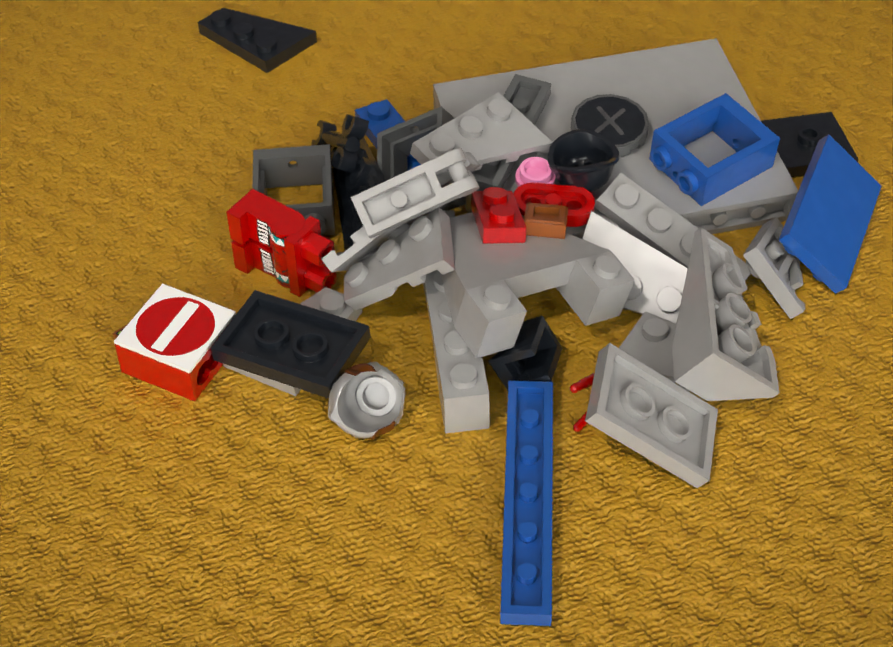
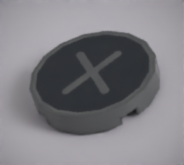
[571,94,649,157]

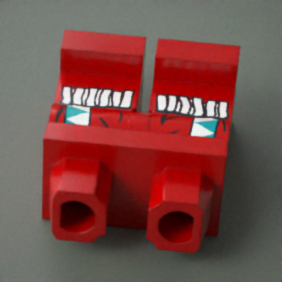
[226,189,337,297]

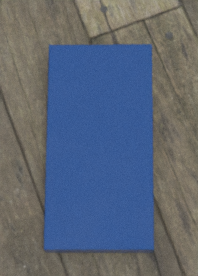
[779,134,882,294]

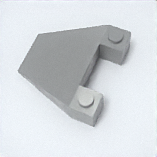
[440,212,635,359]

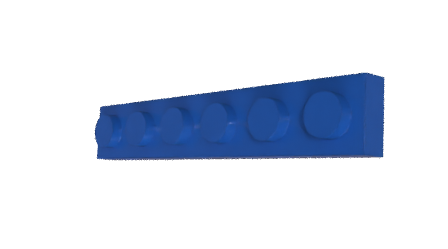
[500,381,553,626]

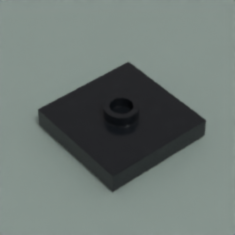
[761,112,858,177]

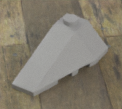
[672,227,780,401]

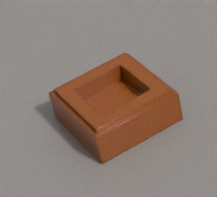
[524,203,568,239]

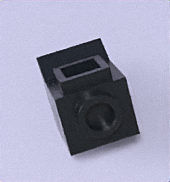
[488,316,563,391]

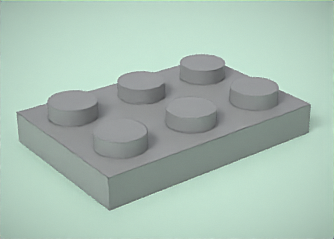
[585,343,718,489]

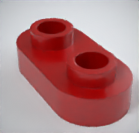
[513,183,595,227]

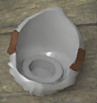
[328,362,406,440]

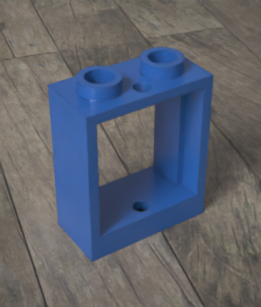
[649,93,780,206]

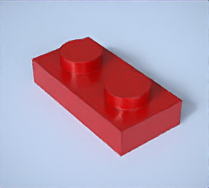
[471,187,526,244]

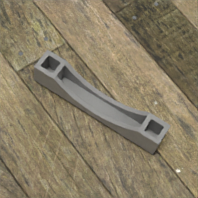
[420,210,490,434]

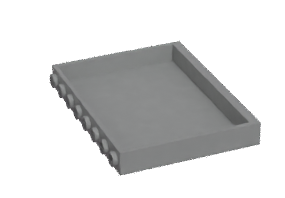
[433,38,798,239]

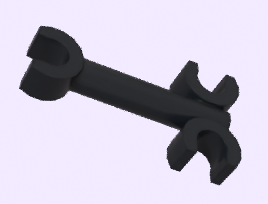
[311,114,369,173]

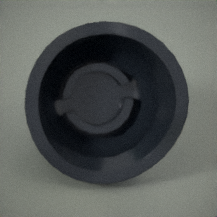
[548,129,620,192]

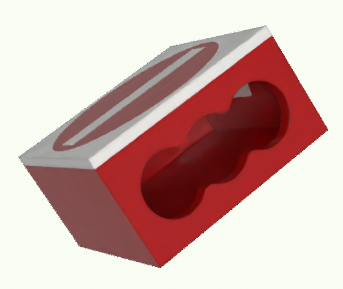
[114,284,236,402]

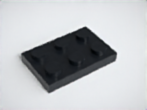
[211,290,371,399]

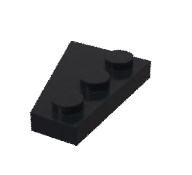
[198,8,317,73]

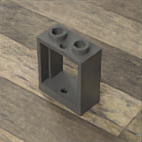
[377,106,466,211]
[252,144,335,236]

